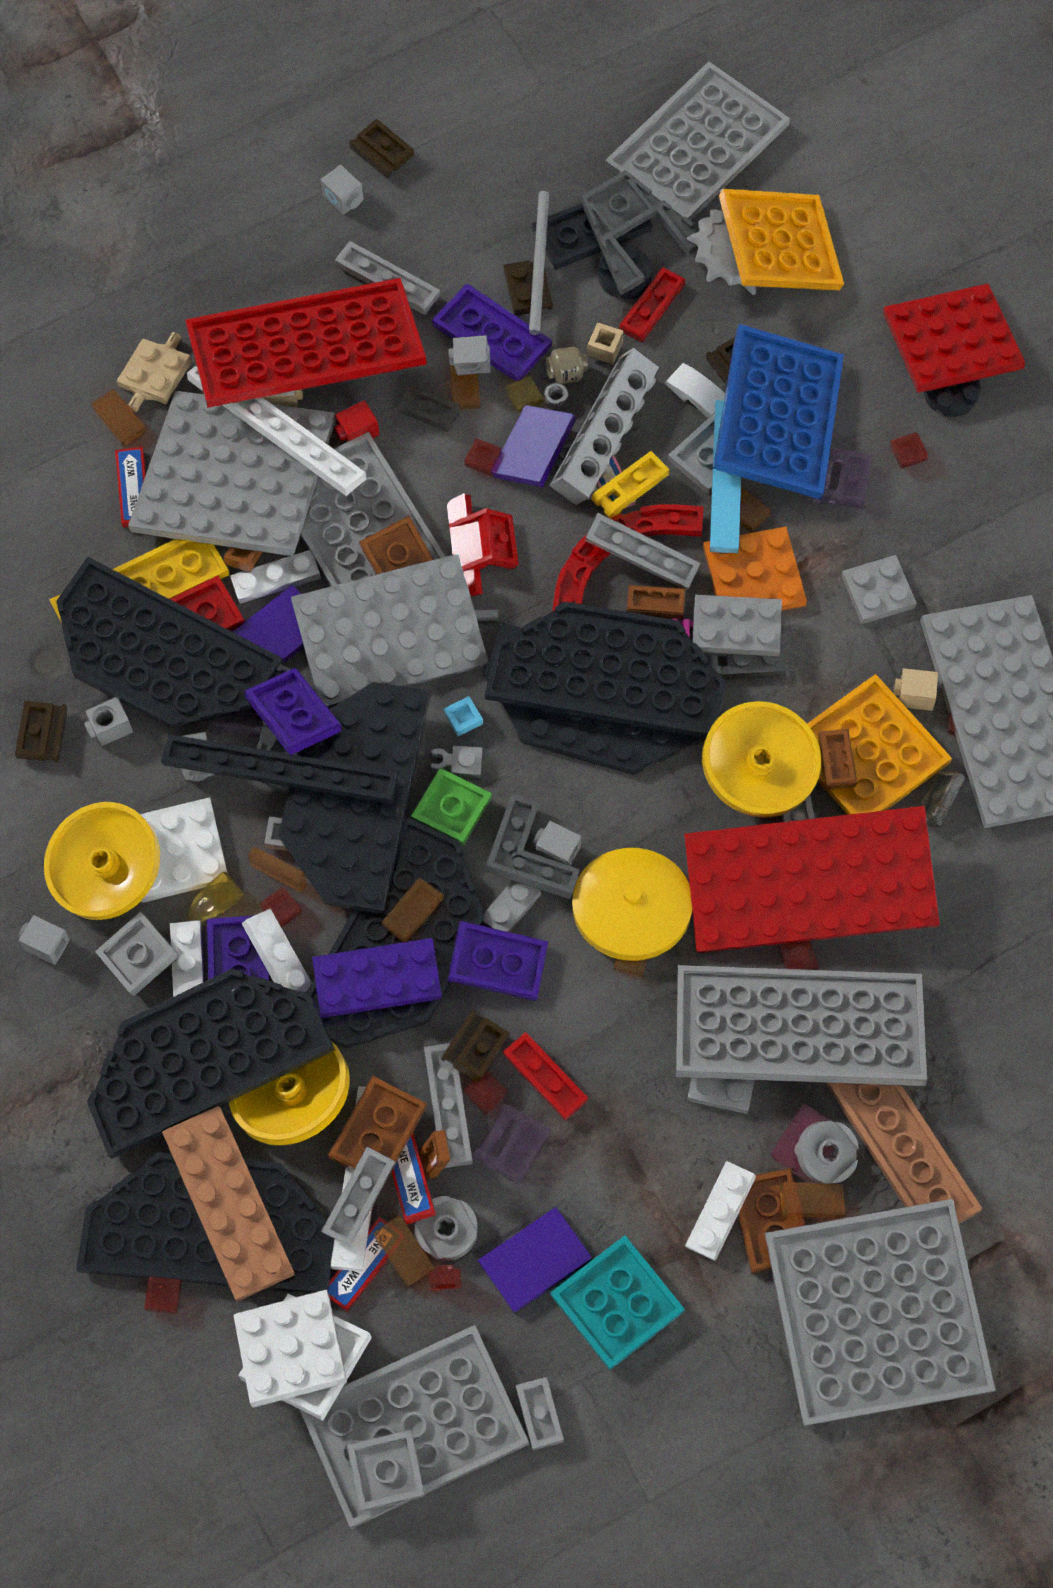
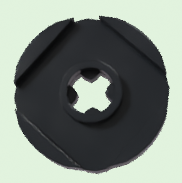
[598,245,652,299]
[924,379,981,417]

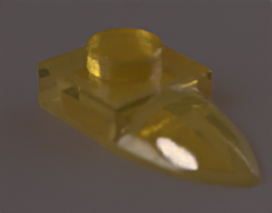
[187,872,244,922]

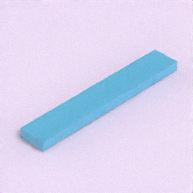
[710,400,741,553]

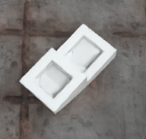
[665,363,725,418]

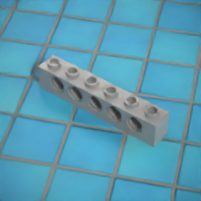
[550,348,659,505]

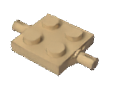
[116,332,192,413]

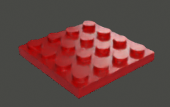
[883,283,1025,393]

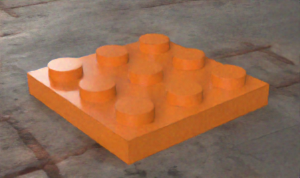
[703,526,807,611]

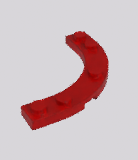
[553,504,704,611]

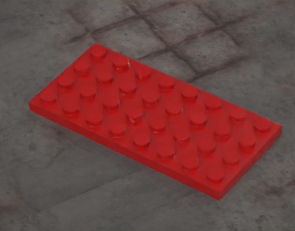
[185,278,426,408]
[684,806,940,953]

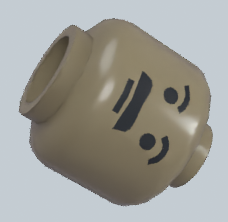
[546,347,588,384]

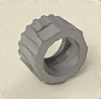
[544,383,569,411]

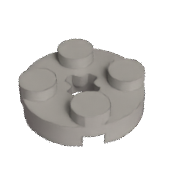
[794,1121,859,1184]
[414,1196,478,1262]

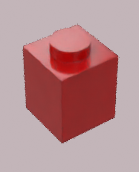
[334,400,379,443]

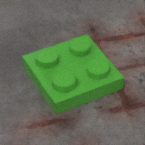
[411,768,492,846]

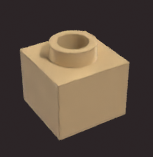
[587,322,623,365]

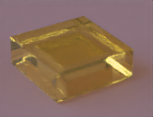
[506,376,543,412]

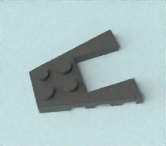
[581,170,699,295]

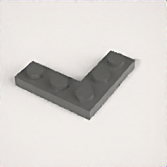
[485,794,580,899]

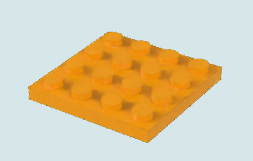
[719,189,844,291]
[807,674,952,815]

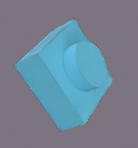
[444,696,483,737]

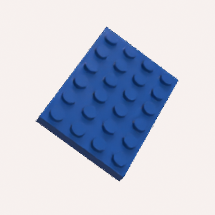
[713,324,844,499]

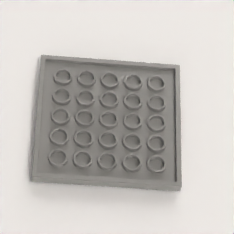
[128,391,336,556]
[765,1199,996,1427]

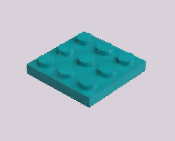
[550,1235,685,1371]

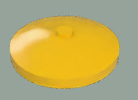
[702,701,821,817]
[44,802,160,920]
[572,848,692,961]
[229,1042,350,1145]

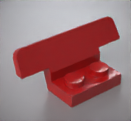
[447,494,519,597]

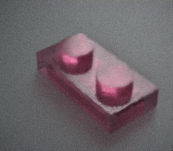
[770,1104,830,1173]

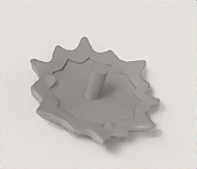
[687,210,756,295]

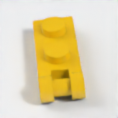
[591,451,670,519]

